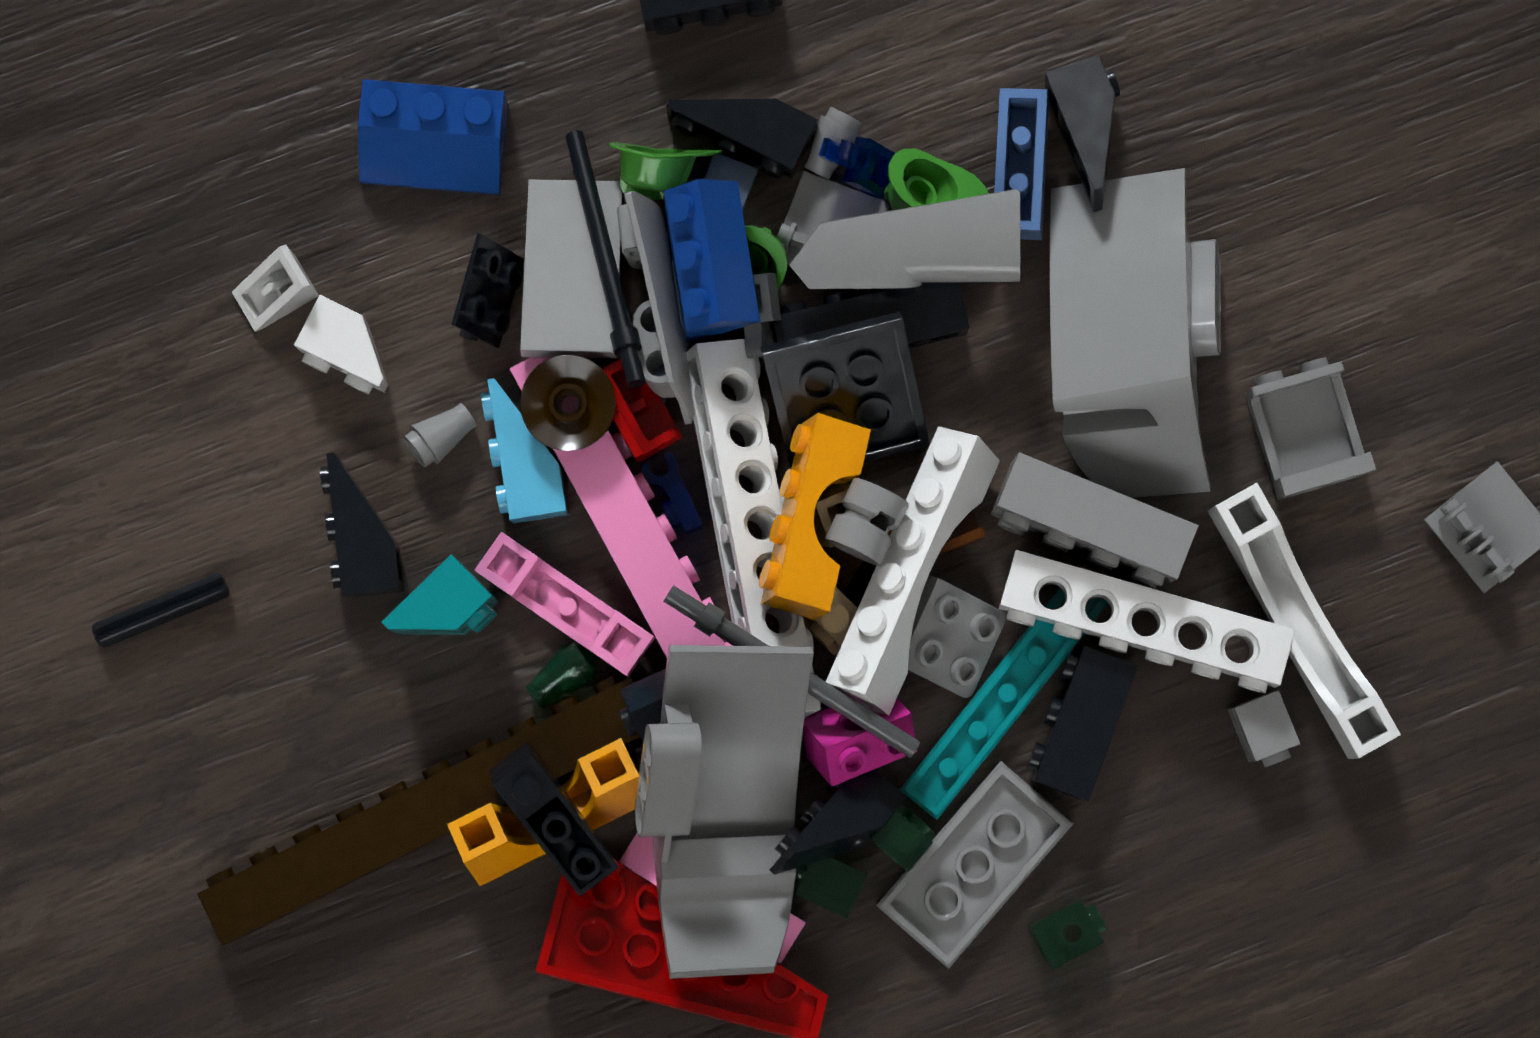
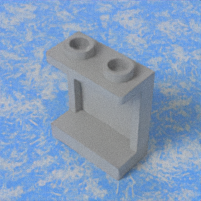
[1244,357,1376,501]

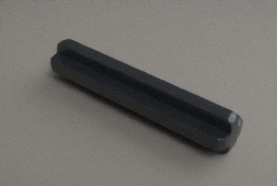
[92,573,230,647]

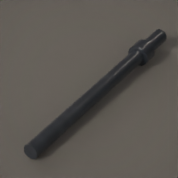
[565,130,646,389]

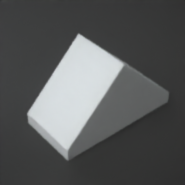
[232,245,319,332]

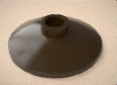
[520,355,616,451]

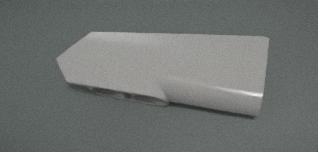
[789,189,1020,289]
[617,191,694,425]

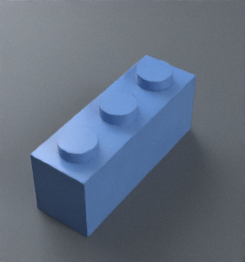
[994,88,1050,240]

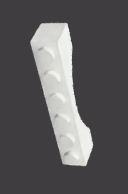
[826,426,1000,716]
[1207,483,1401,759]

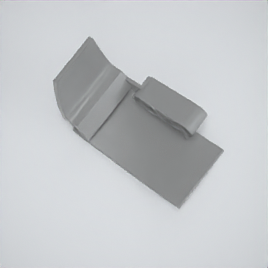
[1050,168,1221,498]
[635,645,814,979]

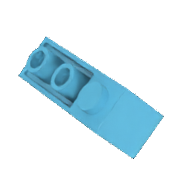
[481,378,569,524]

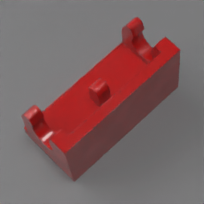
[602,359,683,463]

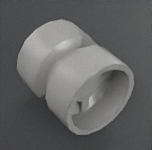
[824,478,910,566]

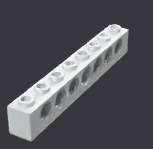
[687,339,821,718]

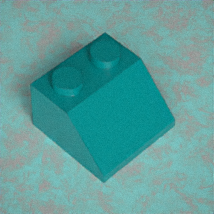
[381,554,499,635]

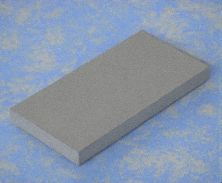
[520,179,623,359]
[876,761,1073,969]

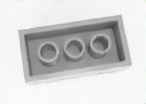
[990,452,1199,589]

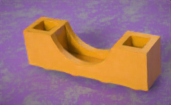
[759,413,871,620]
[447,738,639,886]

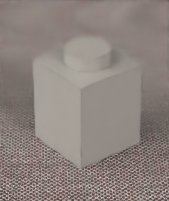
[1227,690,1300,767]

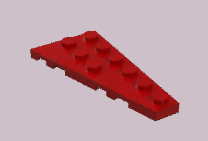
[536,858,828,1038]

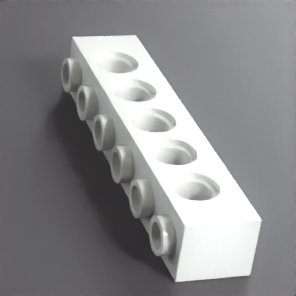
[999,550,1296,693]

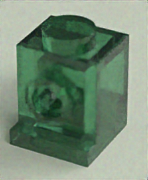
[870,804,937,872]
[1027,899,1106,970]

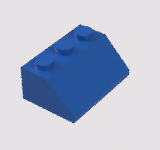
[358,79,508,195]
[664,179,760,343]

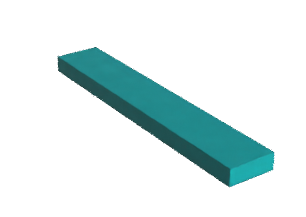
[900,588,1109,820]

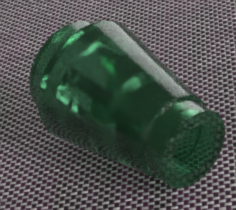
[526,641,598,708]

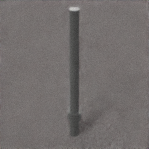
[663,585,920,758]

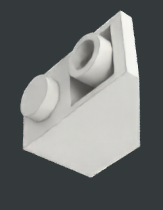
[294,295,389,394]

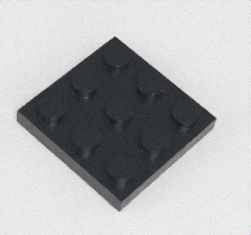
[760,311,930,469]

